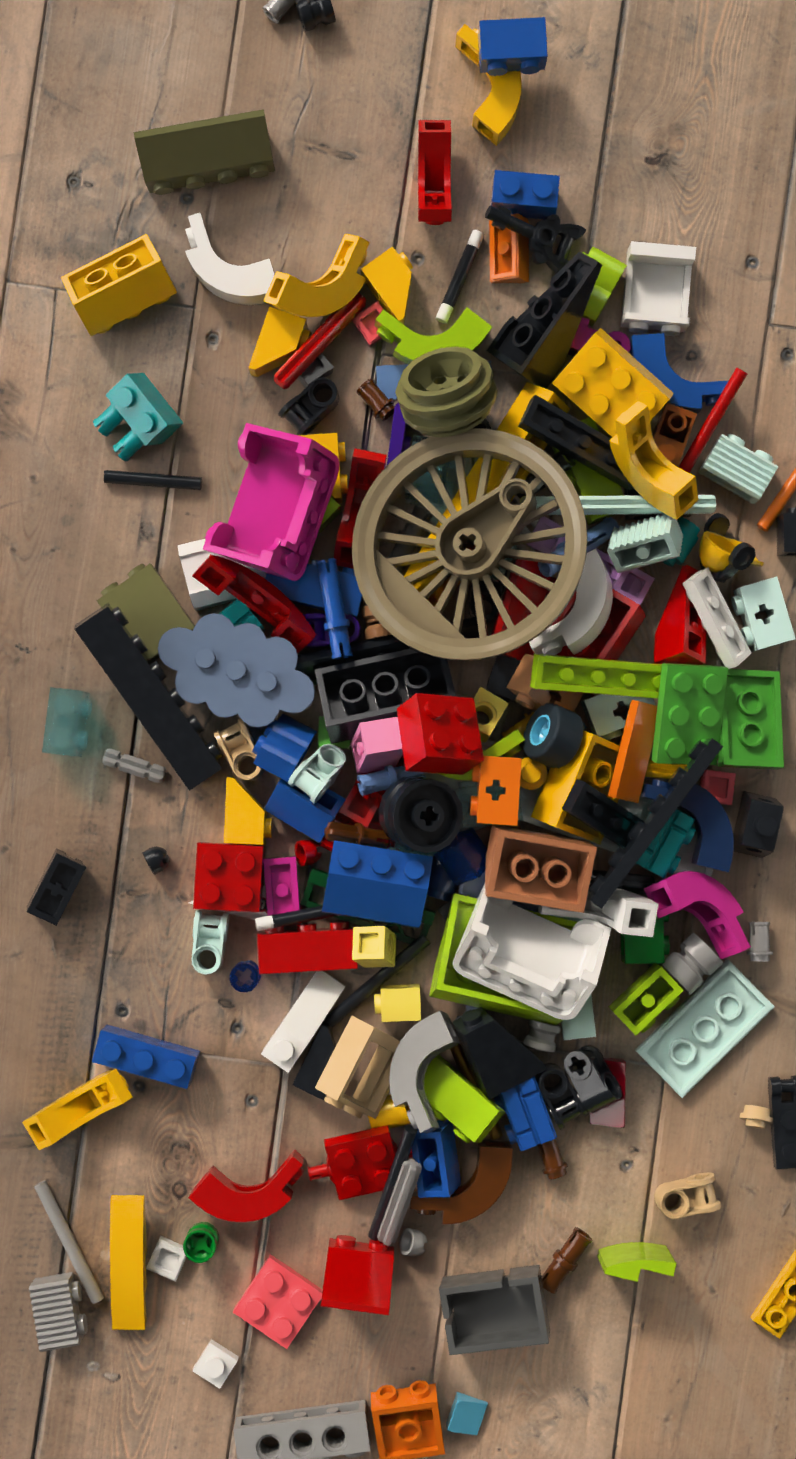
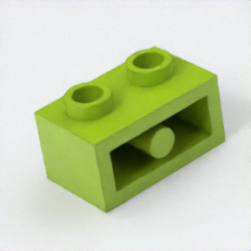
[608,963,684,1036]

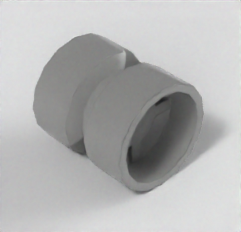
[660,933,723,995]

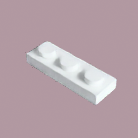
[682,567,752,669]

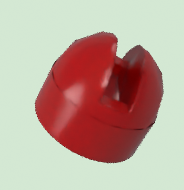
[295,839,322,866]

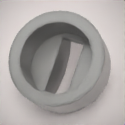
[399,1228,428,1257]

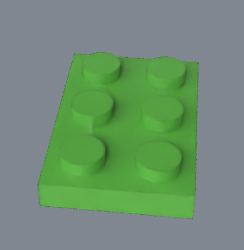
[651,663,728,765]
[718,669,784,770]

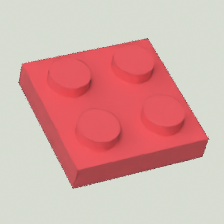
[233,1254,323,1349]

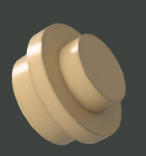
[739,1105,773,1129]

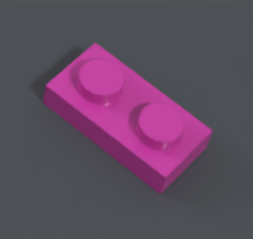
[263,856,300,916]

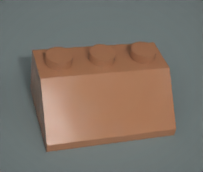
[485,824,597,913]

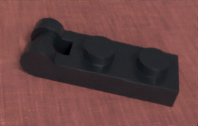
[768,1075,796,1169]

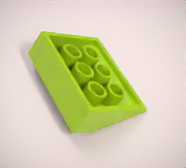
[429,893,577,1025]

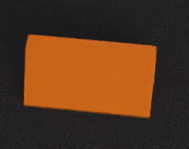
[489,213,529,283]

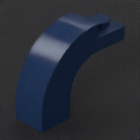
[640,779,734,873]

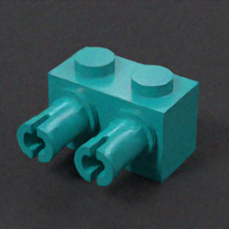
[93,373,184,461]

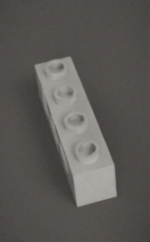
[233,1400,371,1459]

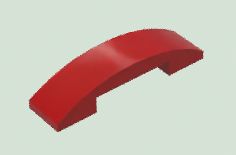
[192,554,316,654]

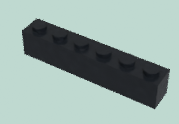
[74,603,223,791]

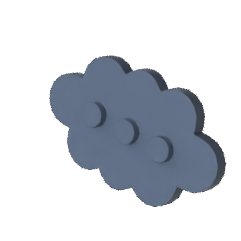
[158,613,315,728]

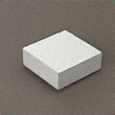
[146,1236,186,1282]

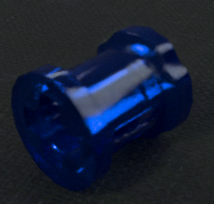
[229,960,261,992]

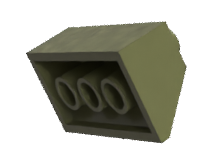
[133,109,275,195]

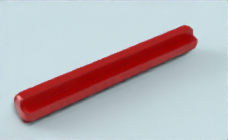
[274,292,366,389]

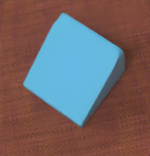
[446,1392,488,1435]

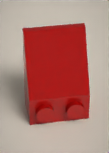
[321,1235,394,1315]

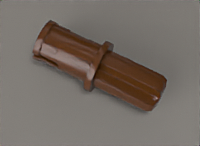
[324,822,389,849]

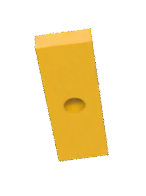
[751,1250,796,1339]

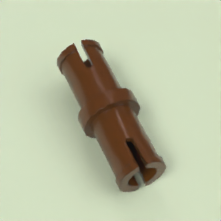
[542,1227,593,1294]

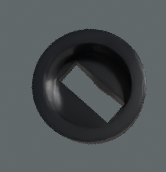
[142,846,170,875]

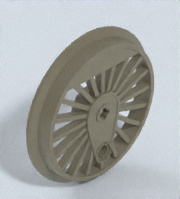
[352,428,588,661]

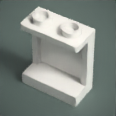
[621,241,696,336]

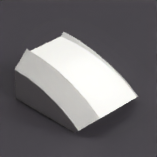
[178,539,266,611]

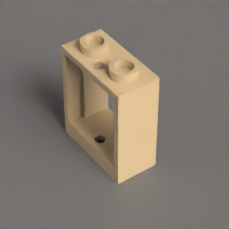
[315,1016,400,1119]

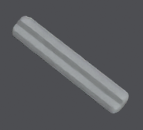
[377,1158,422,1246]

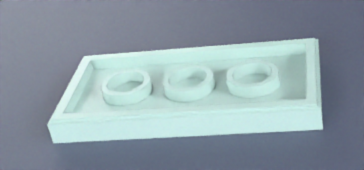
[635,959,775,1098]

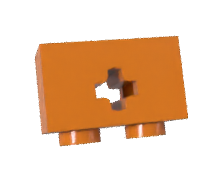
[470,756,522,826]

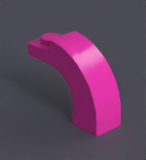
[644,871,751,959]

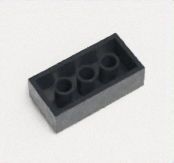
[315,648,456,744]

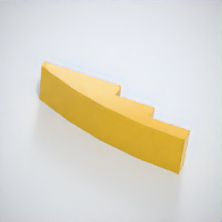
[110,1195,147,1330]

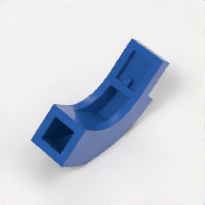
[629,333,729,414]

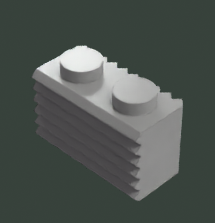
[29,1272,88,1352]

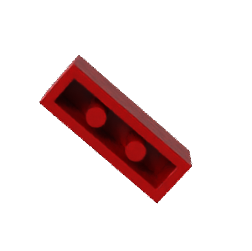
[257,921,358,974]

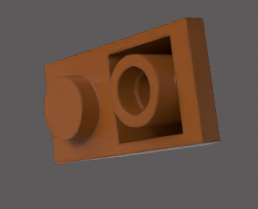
[652,403,697,467]

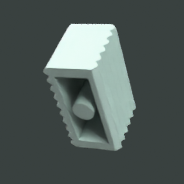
[698,434,778,504]
[607,513,683,573]

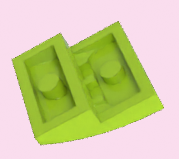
[597,1242,677,1282]

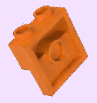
[371,1380,445,1459]

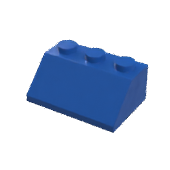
[322,840,433,928]

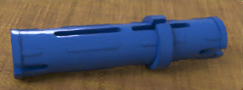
[316,558,353,660]

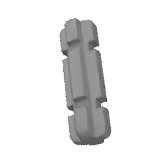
[102,748,166,783]

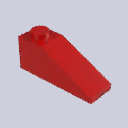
[654,565,707,665]

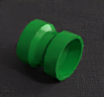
[183,1222,219,1263]

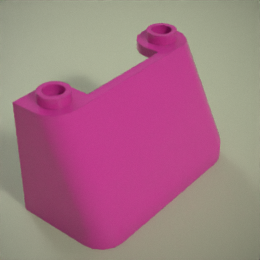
[203,423,339,581]

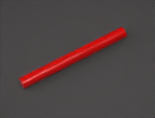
[678,367,748,473]

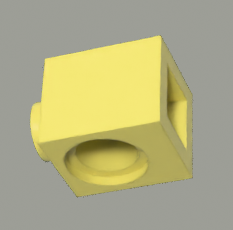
[474,687,509,743]
[352,926,396,968]
[374,984,421,1022]

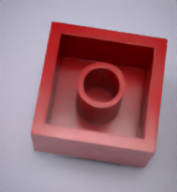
[397,693,484,775]
[193,842,265,912]

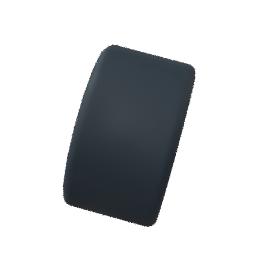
[523,703,584,768]

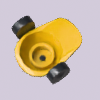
[699,513,764,583]

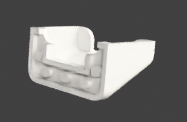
[453,883,612,1020]

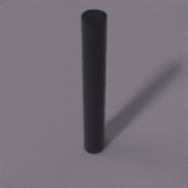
[104,470,202,490]

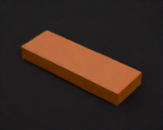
[608,700,657,803]

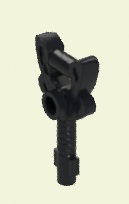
[485,205,586,274]

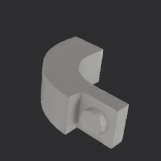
[389,1011,461,1133]

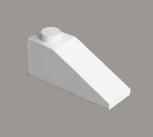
[261,971,345,1073]

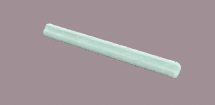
[520,495,716,515]

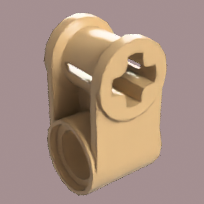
[213,718,264,781]
[654,1172,721,1219]

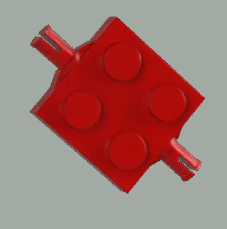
[308,1125,413,1200]

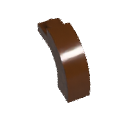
[410,1140,513,1224]

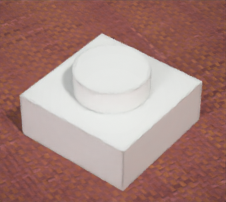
[193,1339,239,1389]

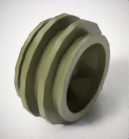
[395,347,498,437]

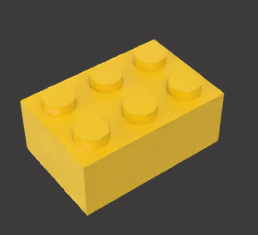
[552,328,674,437]

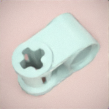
[288,744,346,804]
[191,910,229,975]

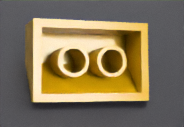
[61,234,177,337]
[531,730,620,845]

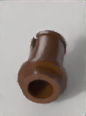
[356,379,395,421]
[537,1139,568,1180]

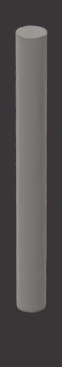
[34,1180,104,1304]

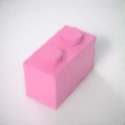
[350,717,403,774]

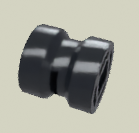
[295,0,336,32]

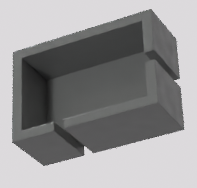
[439,1265,550,1355]

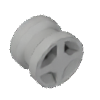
[523,1019,561,1052]

